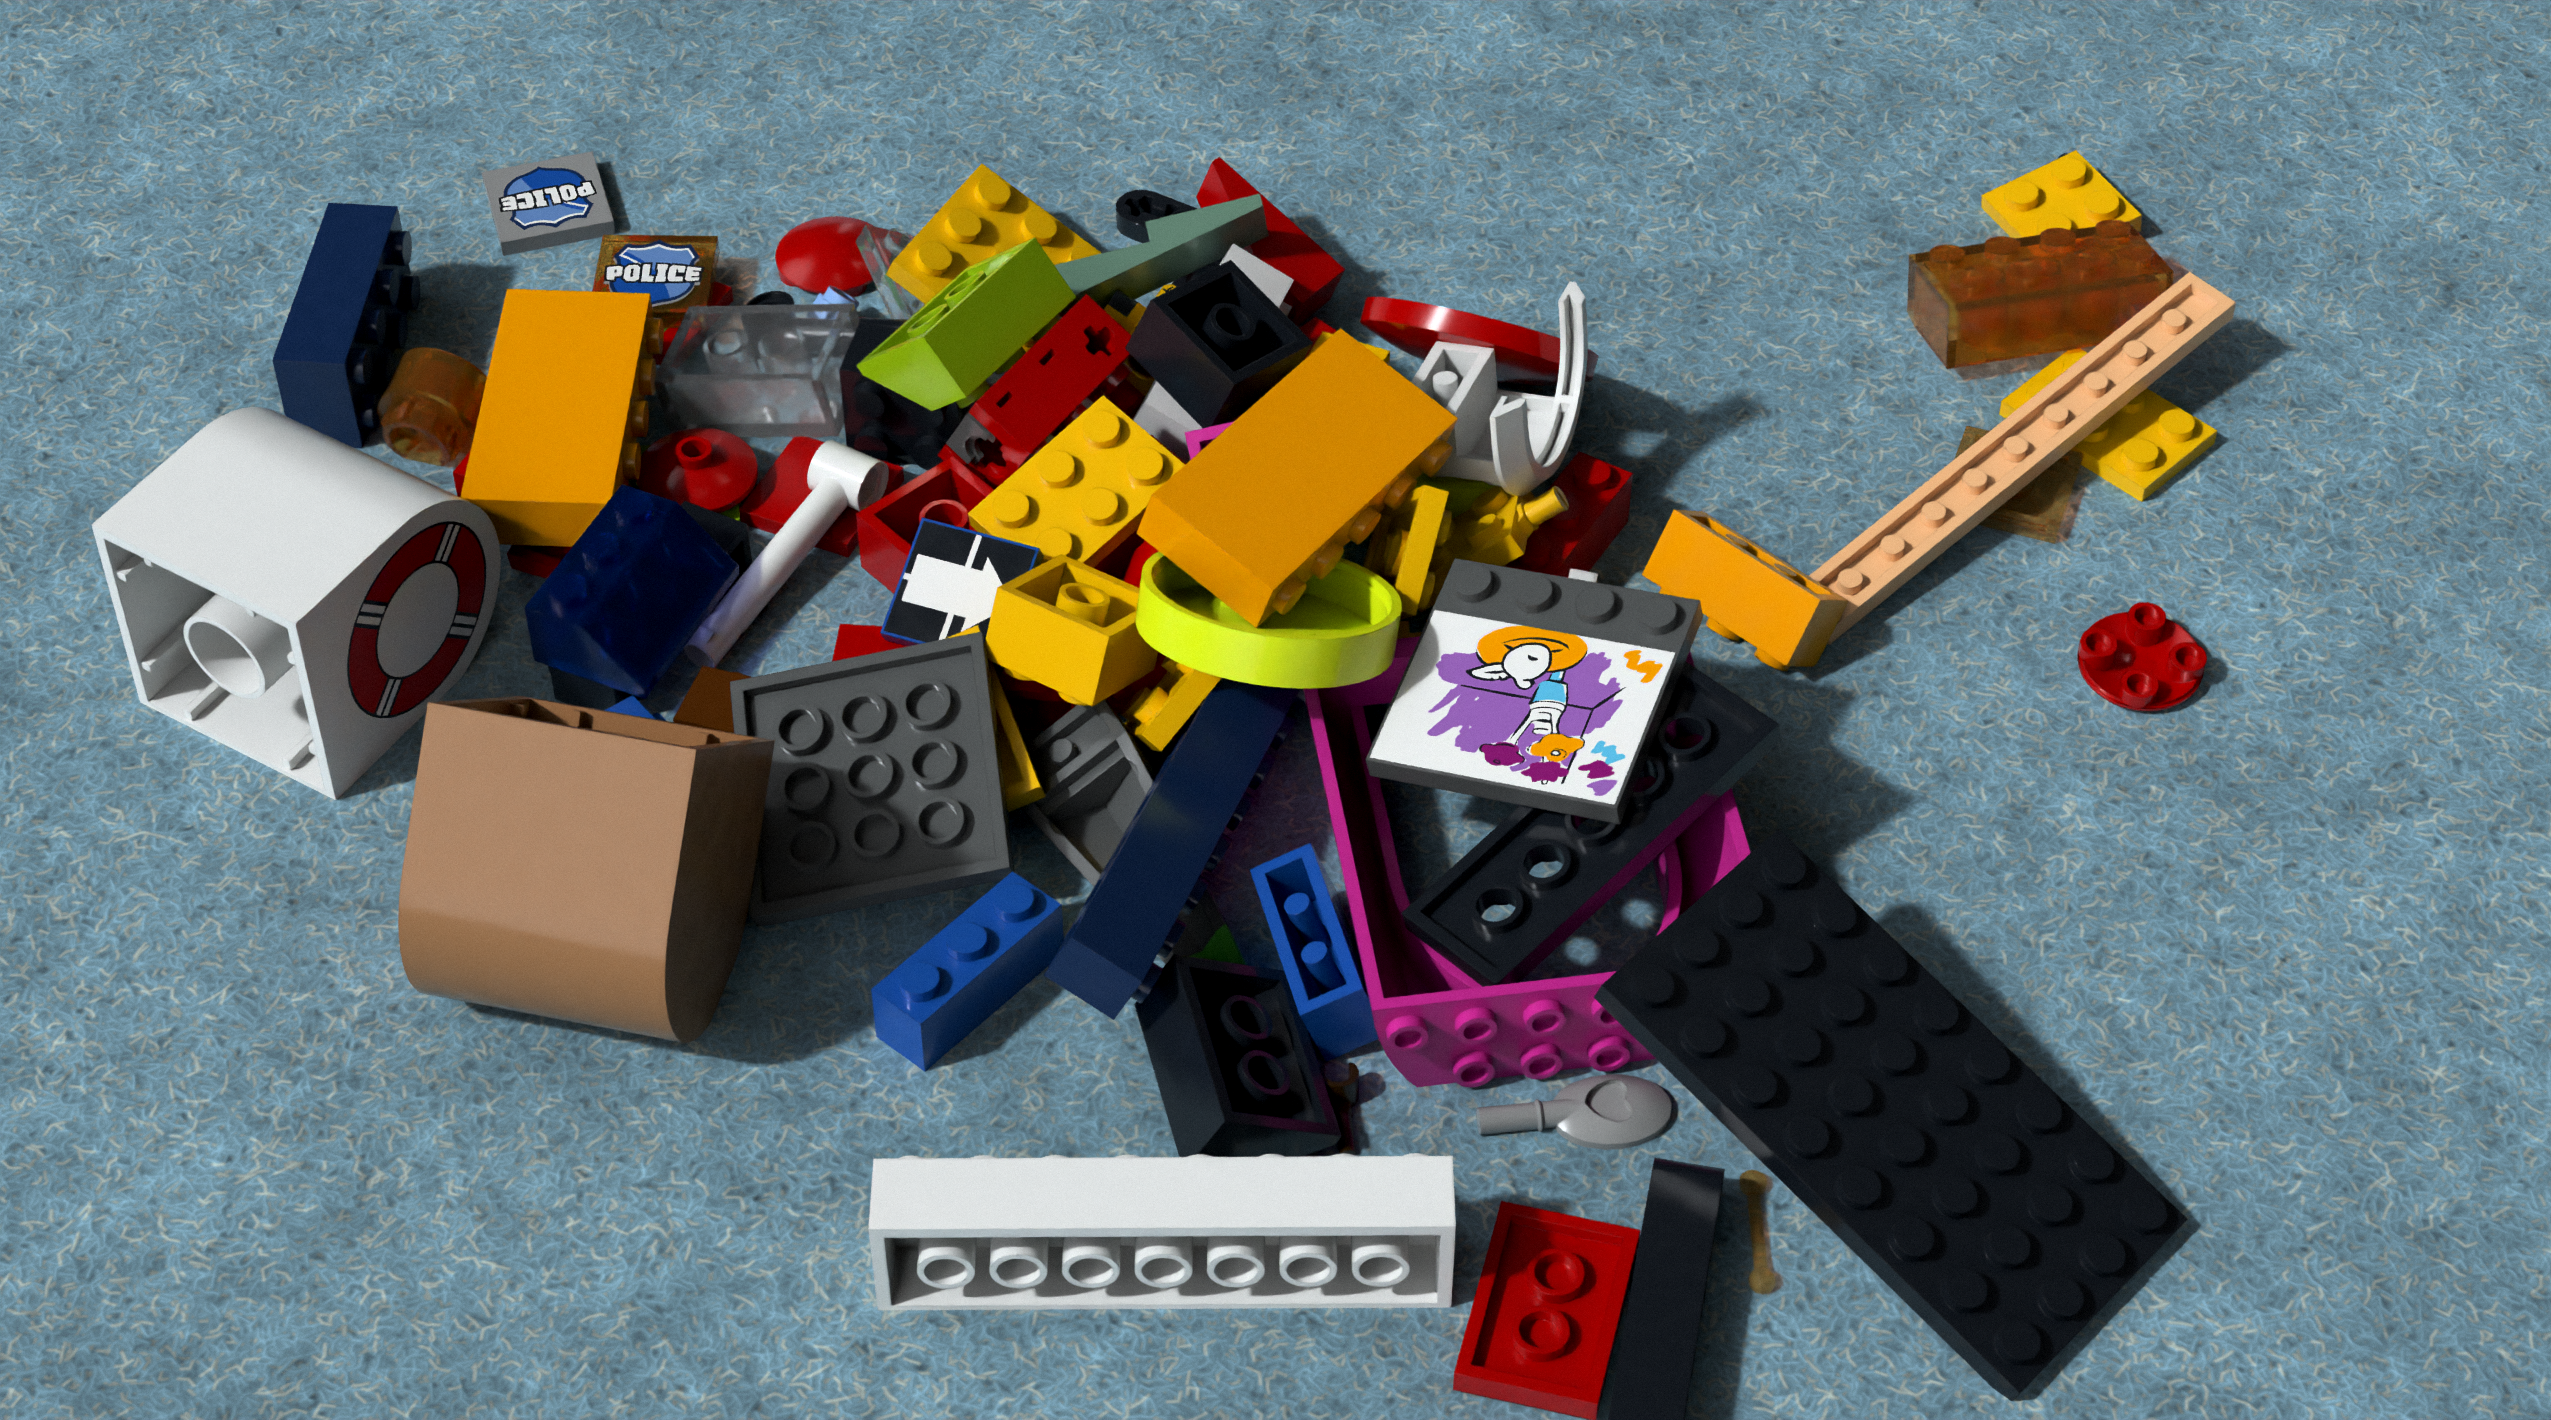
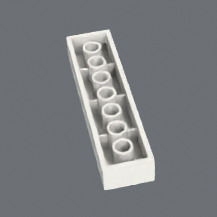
[868,1153,1456,1310]

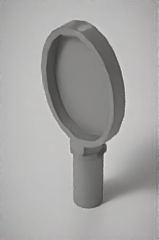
[1476,1074,1672,1150]

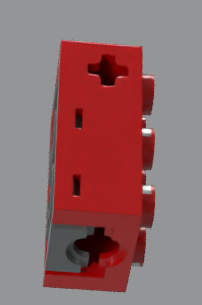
[937,294,1133,490]

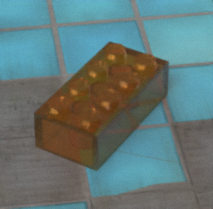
[1907,220,2174,369]

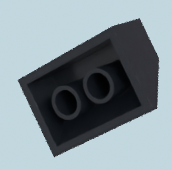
[1134,954,1342,1157]

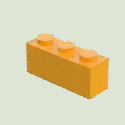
[1642,509,1849,671]

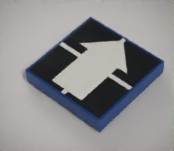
[880,517,1044,672]

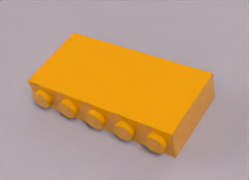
[460,289,664,548]
[1136,328,1458,628]

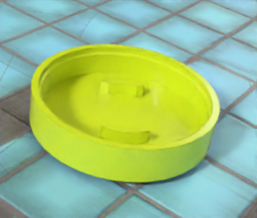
[1135,551,1402,689]

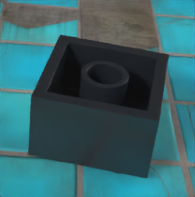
[1125,260,1313,428]
[839,322,978,470]

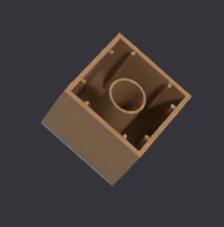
[398,696,775,1043]

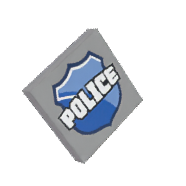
[481,151,616,256]

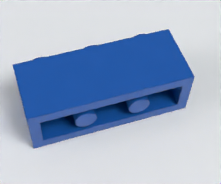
[1249,843,1379,1062]
[871,871,1064,1071]

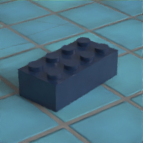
[272,203,420,449]

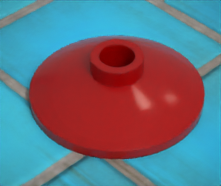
[636,428,758,515]

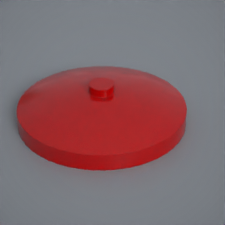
[1360,297,1599,386]

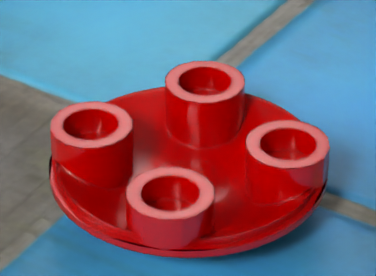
[775,216,890,297]
[2077,602,2207,711]

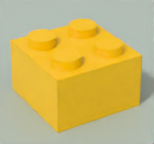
[985,554,1158,707]

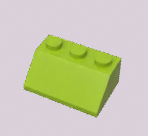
[856,238,1076,411]

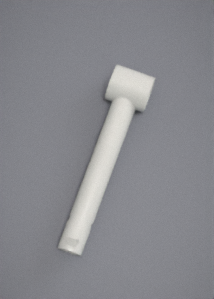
[684,440,889,668]

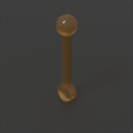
[1739,1170,1776,1295]

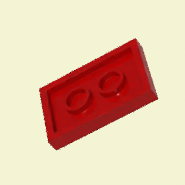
[1453,1201,1640,1420]

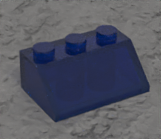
[524,484,739,699]

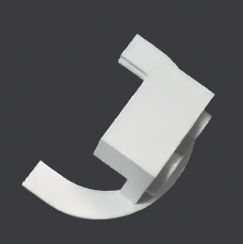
[1411,281,1588,496]

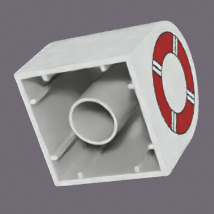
[91,407,501,800]

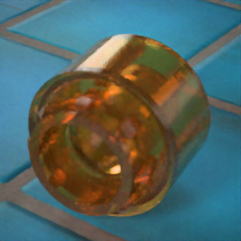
[377,347,487,467]

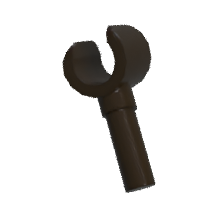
[1319,1063,1359,1155]

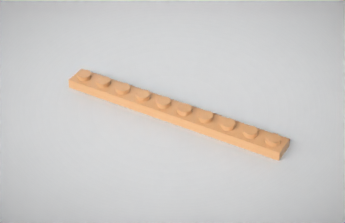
[1809,272,2236,645]

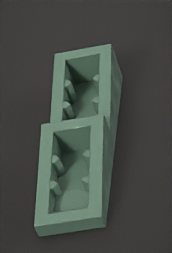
[1055,194,1269,318]

